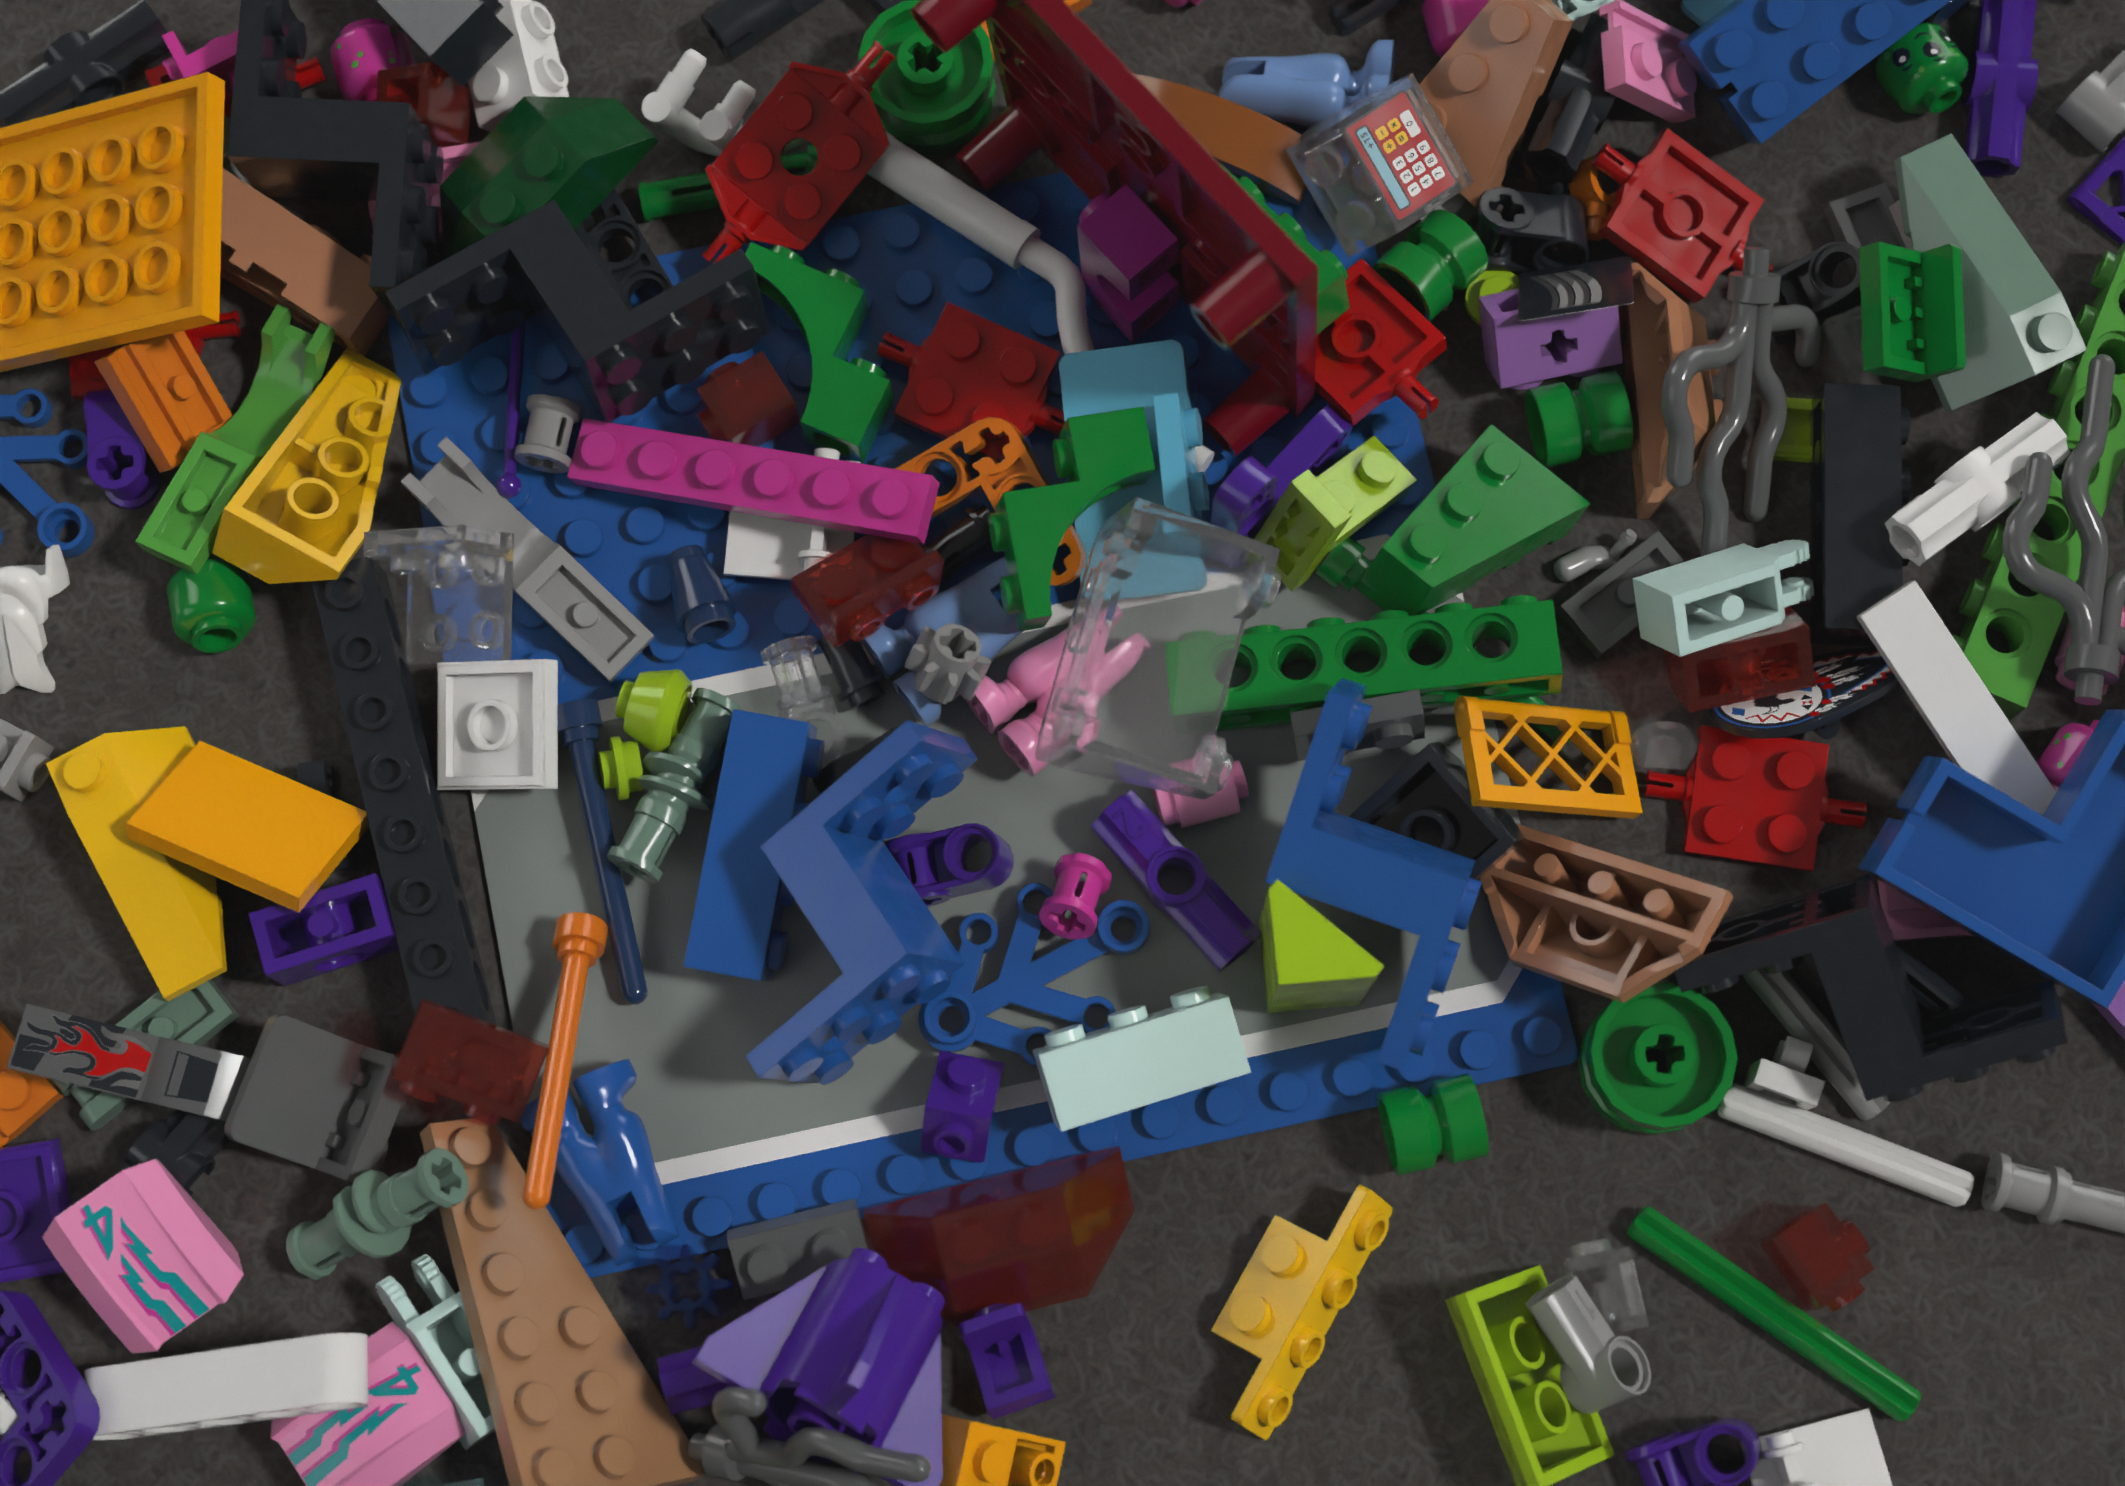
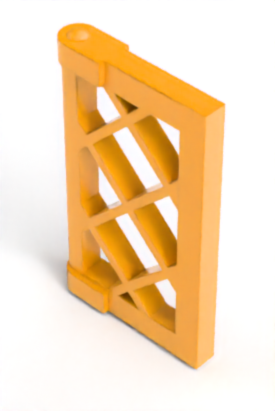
[1454,696,1643,819]

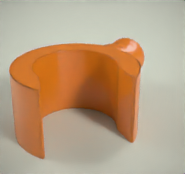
[1569,154,1617,241]

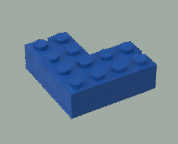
[1677,0,1950,144]
[1858,709,2125,1008]

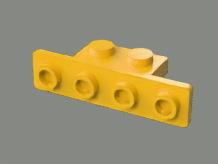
[1211,1185,1393,1440]

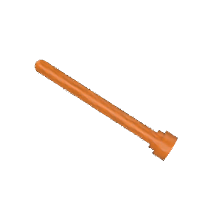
[523,912,608,1210]

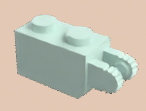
[1632,539,1814,657]
[375,1254,496,1450]

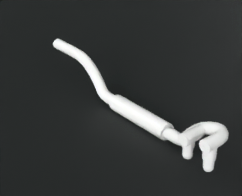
[642,48,1215,472]

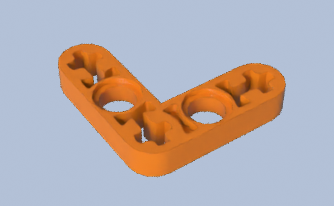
[878,417,1086,586]

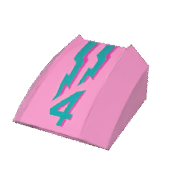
[42,1159,244,1354]
[271,1322,466,1486]

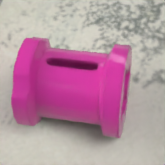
[1039,853,1112,940]

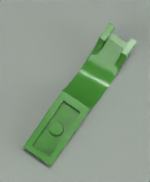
[135,304,336,574]

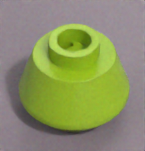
[615,669,692,752]

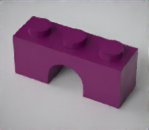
[1077,184,1179,343]

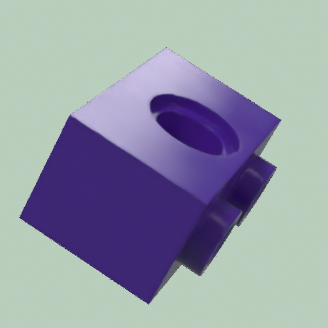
[249,873,399,986]

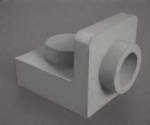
[0,719,55,802]

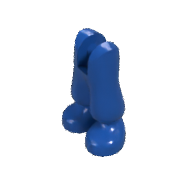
[517,1059,679,1267]

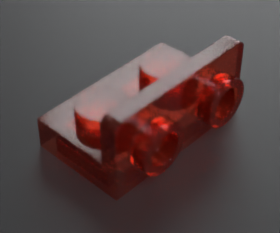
[791,534,944,648]
[391,998,549,1125]

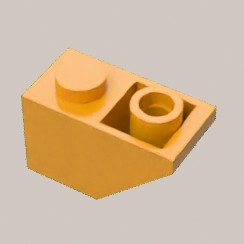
[940,1414,1066,1486]

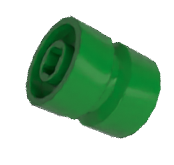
[1372,209,1488,322]
[1524,370,1633,468]
[1377,1073,1489,1176]

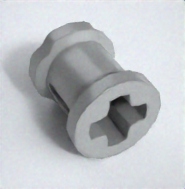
[514,394,582,473]

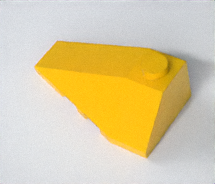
[212,347,402,584]
[46,726,227,1002]

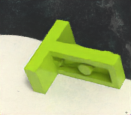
[1249,435,1417,592]

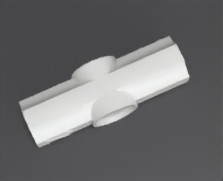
[1884,412,2071,566]

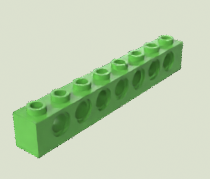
[1951,242,2125,721]

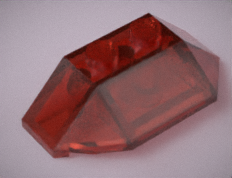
[864,1146,1135,1327]

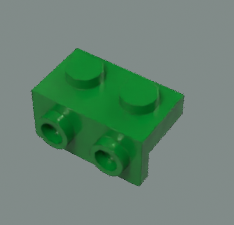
[1859,241,1966,383]

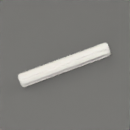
[1718,1083,1974,1207]

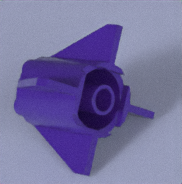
[692,1248,945,1486]

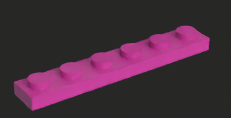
[567,418,940,544]

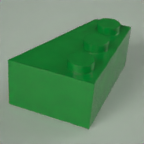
[1361,424,1591,616]

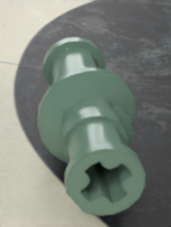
[606,688,743,883]
[286,1148,469,1280]

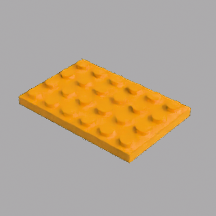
[0,72,225,372]

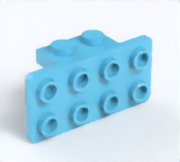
[1059,340,1209,605]

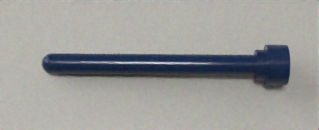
[557,699,648,1005]

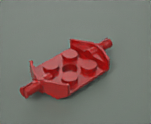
[701,40,896,264]

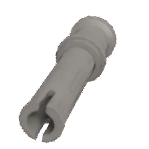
[1981,1152,2125,1234]

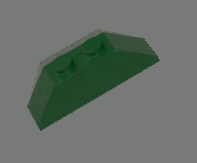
[439,96,659,259]

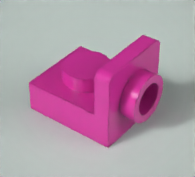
[162,30,238,102]

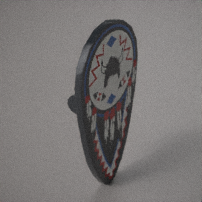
[1708,646,1901,739]

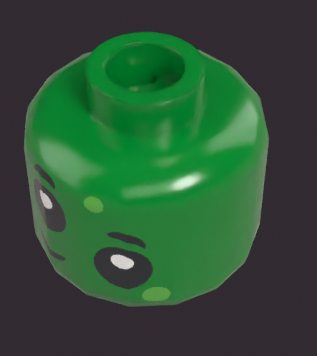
[1875,23,1968,114]

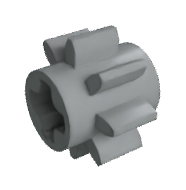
[905,623,991,704]

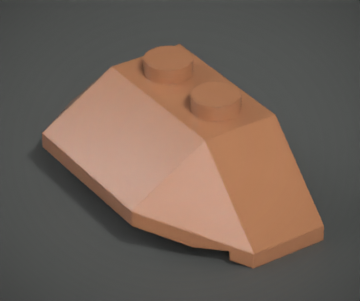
[1618,263,1723,519]
[1480,824,1733,1003]

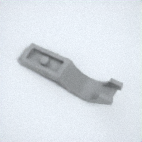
[401,437,654,683]

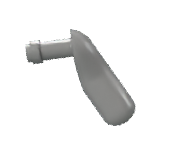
[1553,529,1637,582]

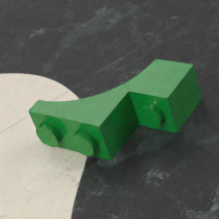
[745,242,894,464]
[988,407,1155,631]

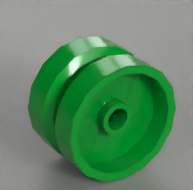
[858,0,996,156]
[1577,982,1738,1136]

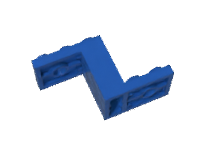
[1265,678,1482,1070]
[745,720,978,1085]

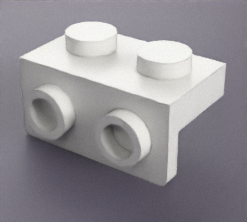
[468,0,569,132]

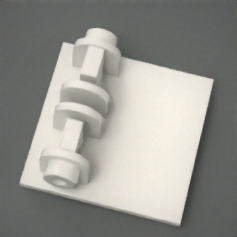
[724,448,861,584]
[1740,1408,1893,1486]

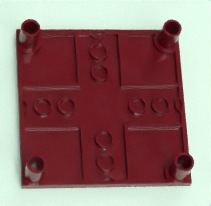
[911,0,1318,457]

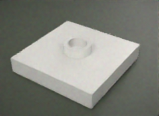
[437,659,558,790]

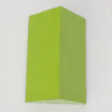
[1258,879,1384,1013]
[1445,1265,1615,1486]

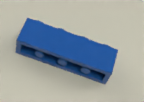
[683,709,825,981]

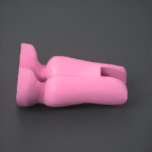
[965,602,1153,777]

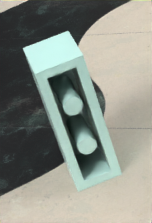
[1032,985,1251,1132]

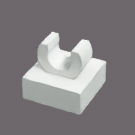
[1743,1036,1825,1110]

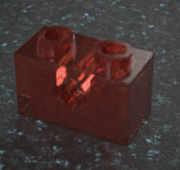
[1665,606,1816,713]

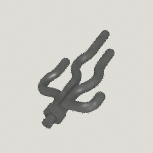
[1661,247,1821,557]
[2003,354,2125,705]
[688,1387,931,1486]

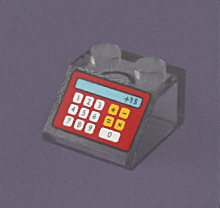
[1286,73,1474,258]

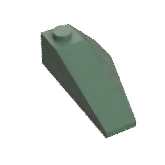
[1894,133,2087,412]

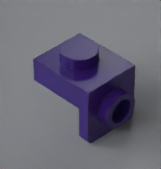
[921,1051,1004,1163]
[959,1303,1056,1420]

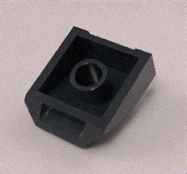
[1349,742,1525,880]

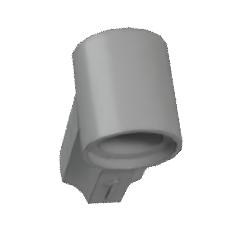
[2056,49,2125,153]
[1525,1273,1651,1414]

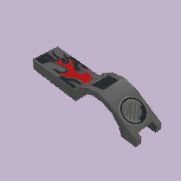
[7,1003,251,1121]

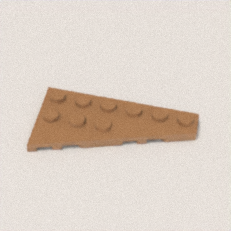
[420,1116,707,1486]

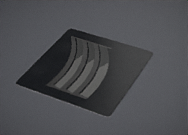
[1518,256,1634,321]

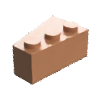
[1410,0,1573,207]
[220,168,390,356]

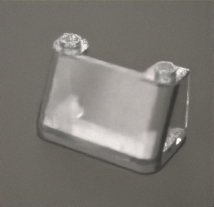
[1035,497,1281,800]

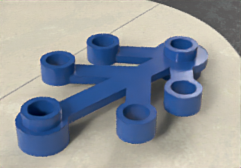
[0,388,95,557]
[918,883,1150,1068]

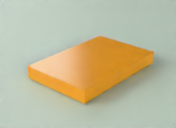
[126,741,369,913]

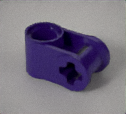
[83,389,160,510]
[884,823,1014,907]
[1624,1417,1762,1486]

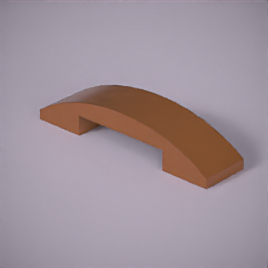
[1134,74,1322,205]

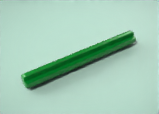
[1627,1206,1922,1421]

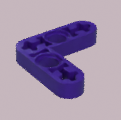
[1209,405,1353,559]
[0,1290,100,1486]

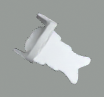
[0,545,70,694]

